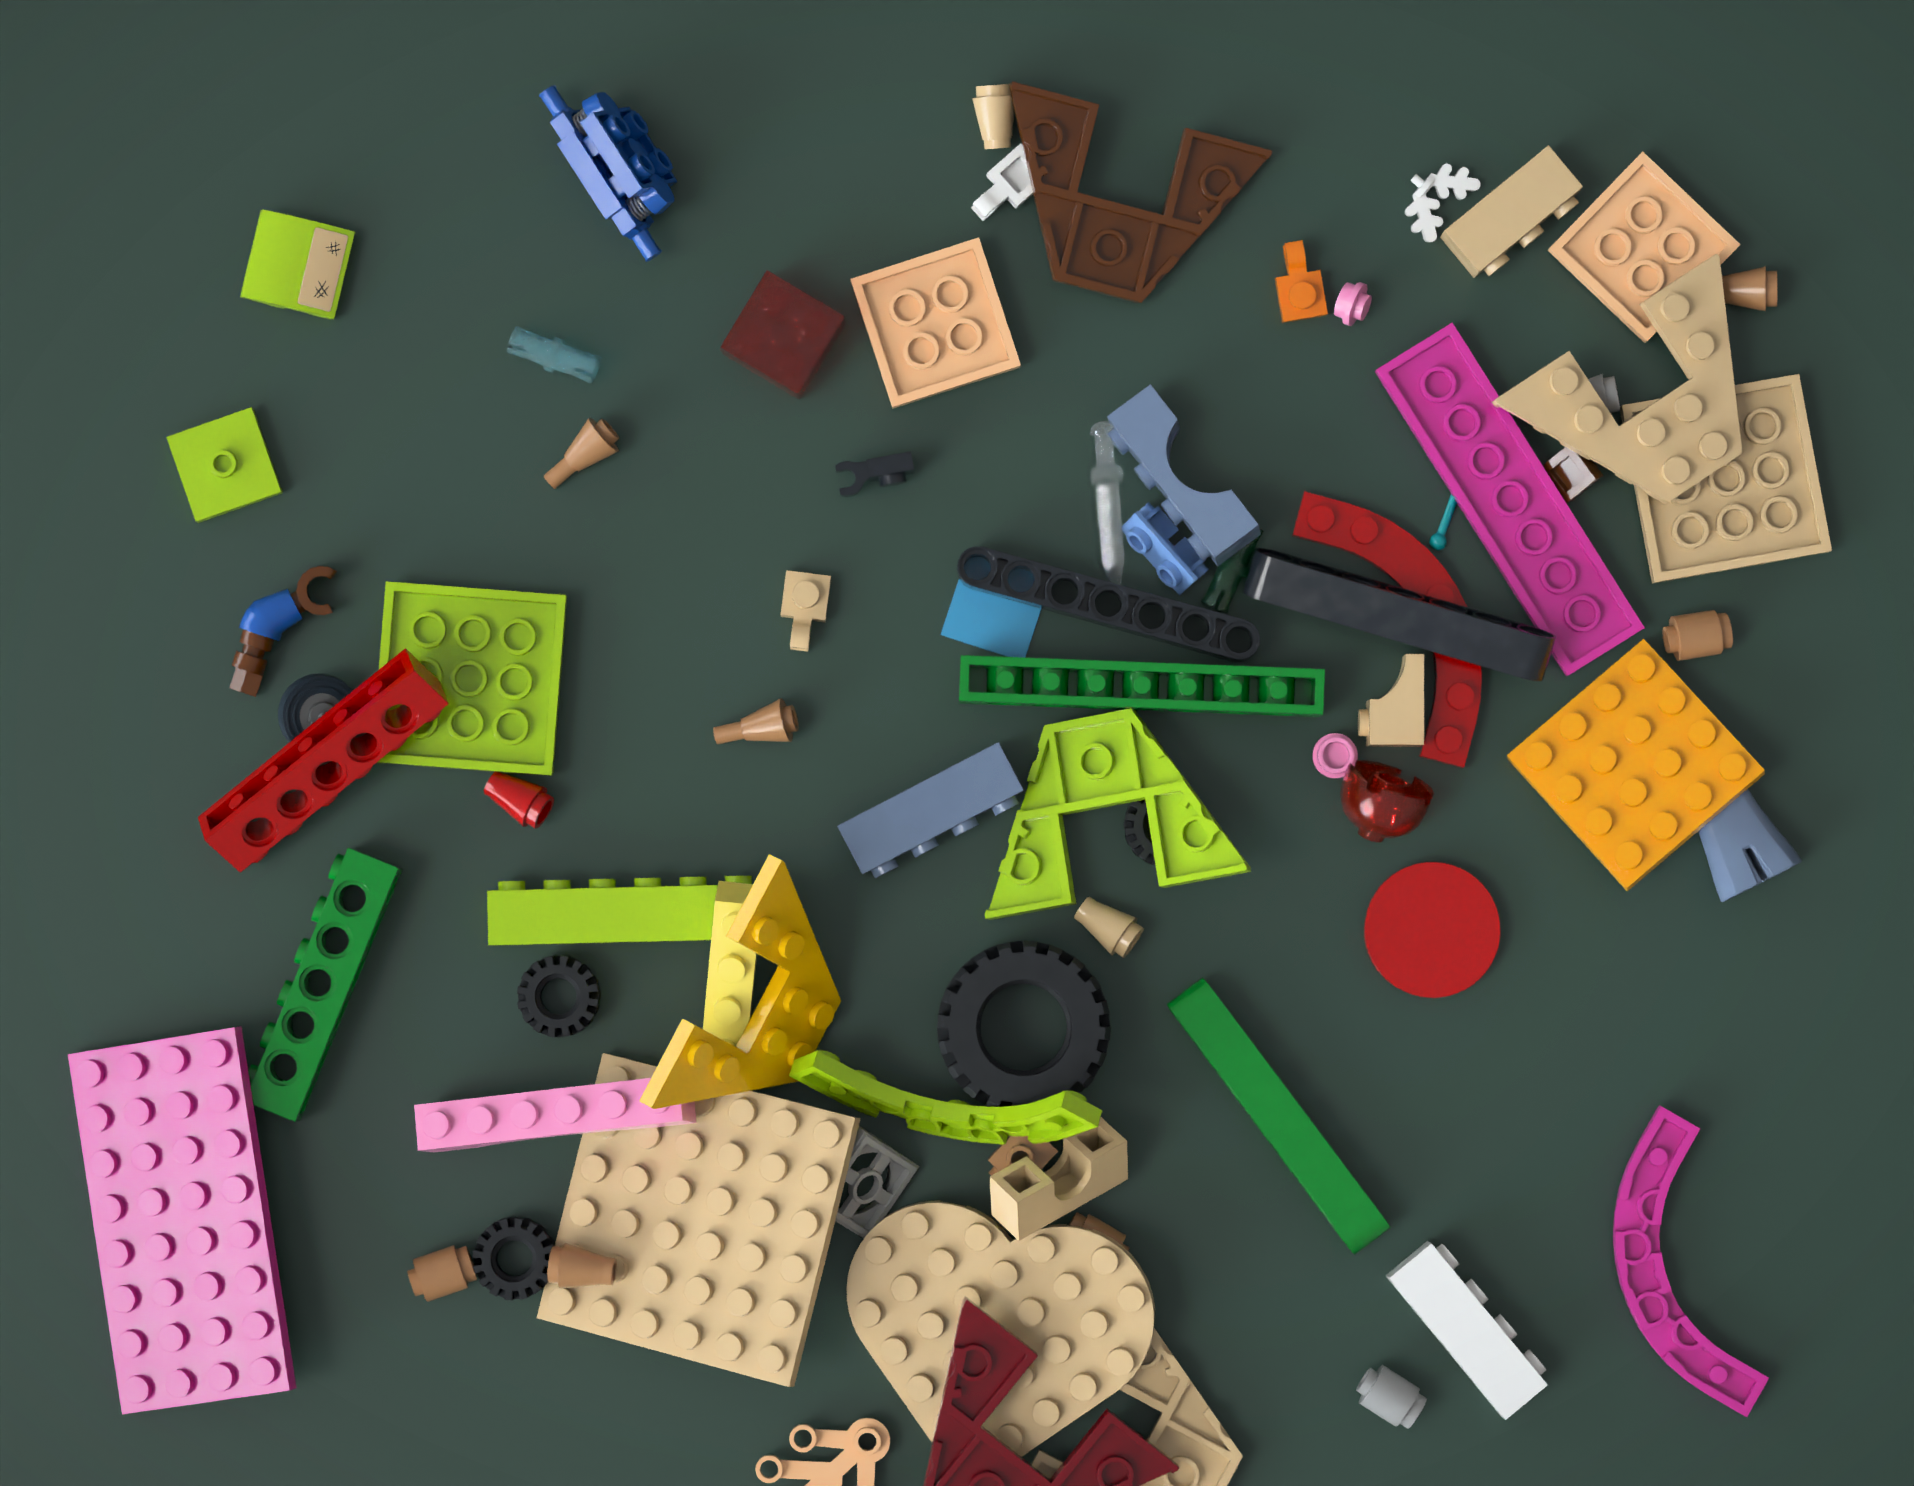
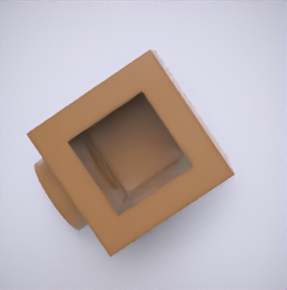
[988,1136,1058,1176]

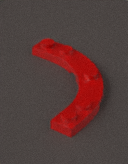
[1292,491,1482,768]

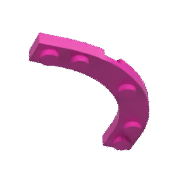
[1613,1106,1769,1417]

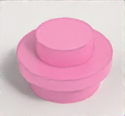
[1334,282,1372,326]
[1312,733,1358,778]

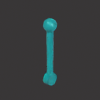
[1429,494,1457,551]

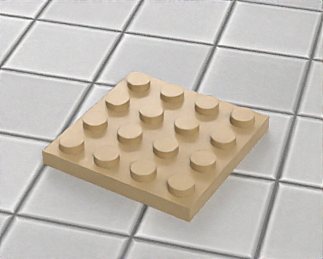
[1620,374,1832,584]

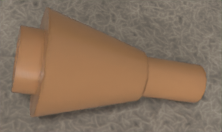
[544,417,620,489]
[713,698,799,745]

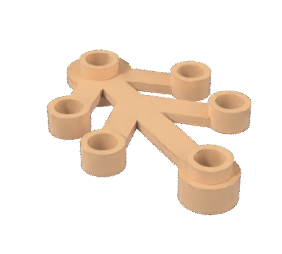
[755,1418,890,1486]

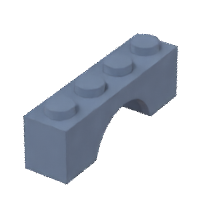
[1107,384,1261,566]

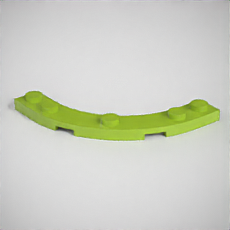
[789,1050,1102,1144]

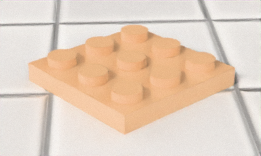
[1547,151,1741,343]
[850,237,1021,409]

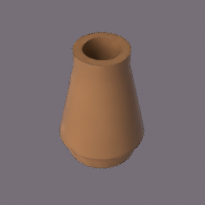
[1722,266,1777,311]
[547,1243,617,1288]

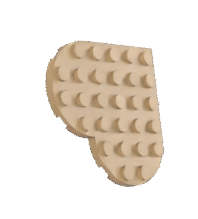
[847,1200,1155,1457]

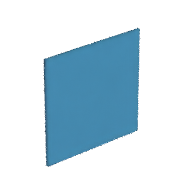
[941,556,1041,658]

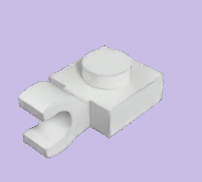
[971,143,1033,221]

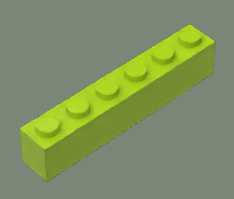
[487,876,752,946]

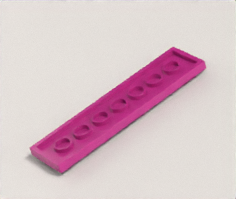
[1375,322,1645,677]

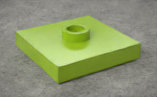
[166,407,283,523]

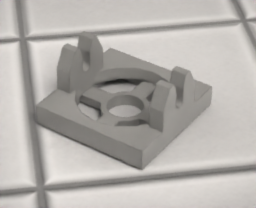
[835,1125,920,1239]

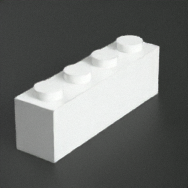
[1385,1241,1548,1420]

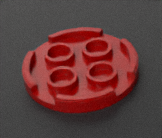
[1363,862,1500,998]

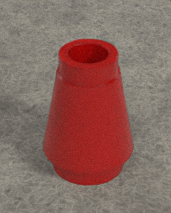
[484,771,554,829]

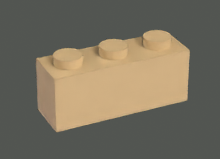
[1440,145,1583,278]

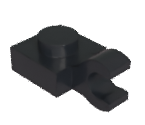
[835,451,914,497]

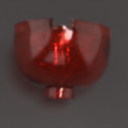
[1340,760,1434,842]

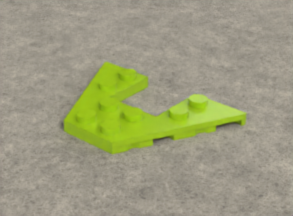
[985,708,1251,920]

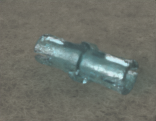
[507,326,602,384]

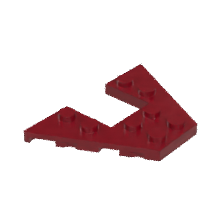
[923,1296,1179,1486]

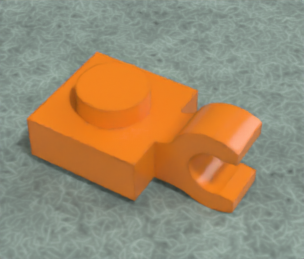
[1275,240,1328,323]

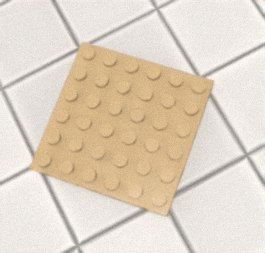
[537,1053,861,1387]

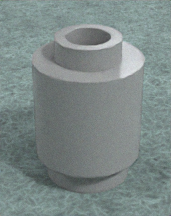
[1356,1365,1427,1429]

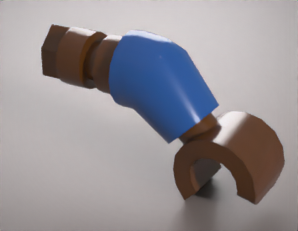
[229,566,338,697]

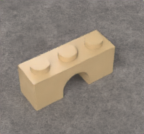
[990,1117,1128,1241]

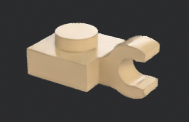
[780,570,831,652]

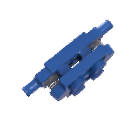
[539,85,678,262]

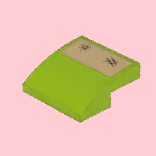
[240,210,355,320]

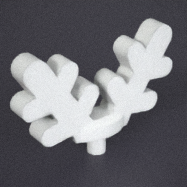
[1405,163,1481,243]

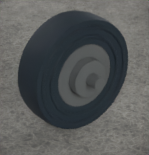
[278,674,353,742]

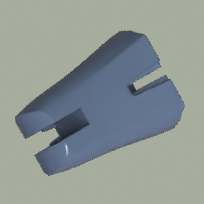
[1698,789,1802,902]

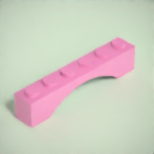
[414,1078,696,1152]

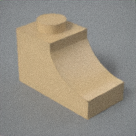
[1358,654,1424,747]

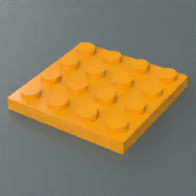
[1507,639,1765,892]

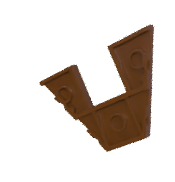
[1009,81,1272,303]

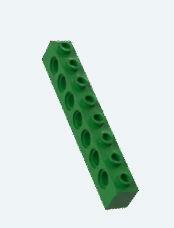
[959,655,1325,717]

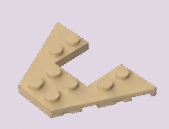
[1492,254,1743,504]
[1031,1328,1243,1486]

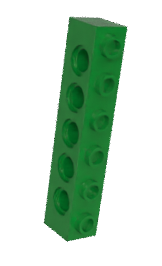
[248,848,403,1122]

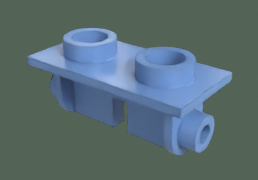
[1120,502,1209,596]

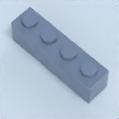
[837,742,1024,878]

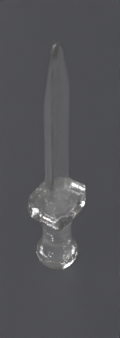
[1090,421,1124,595]

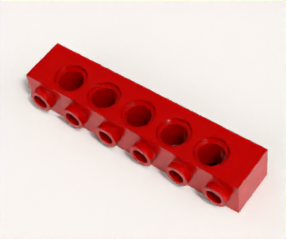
[198,648,449,873]

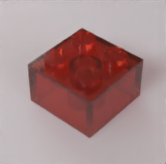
[720,270,846,400]

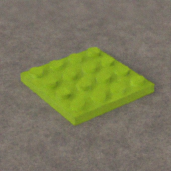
[377,581,567,776]

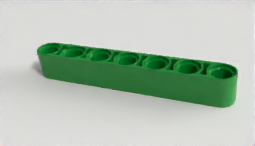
[1166,977,1391,1255]

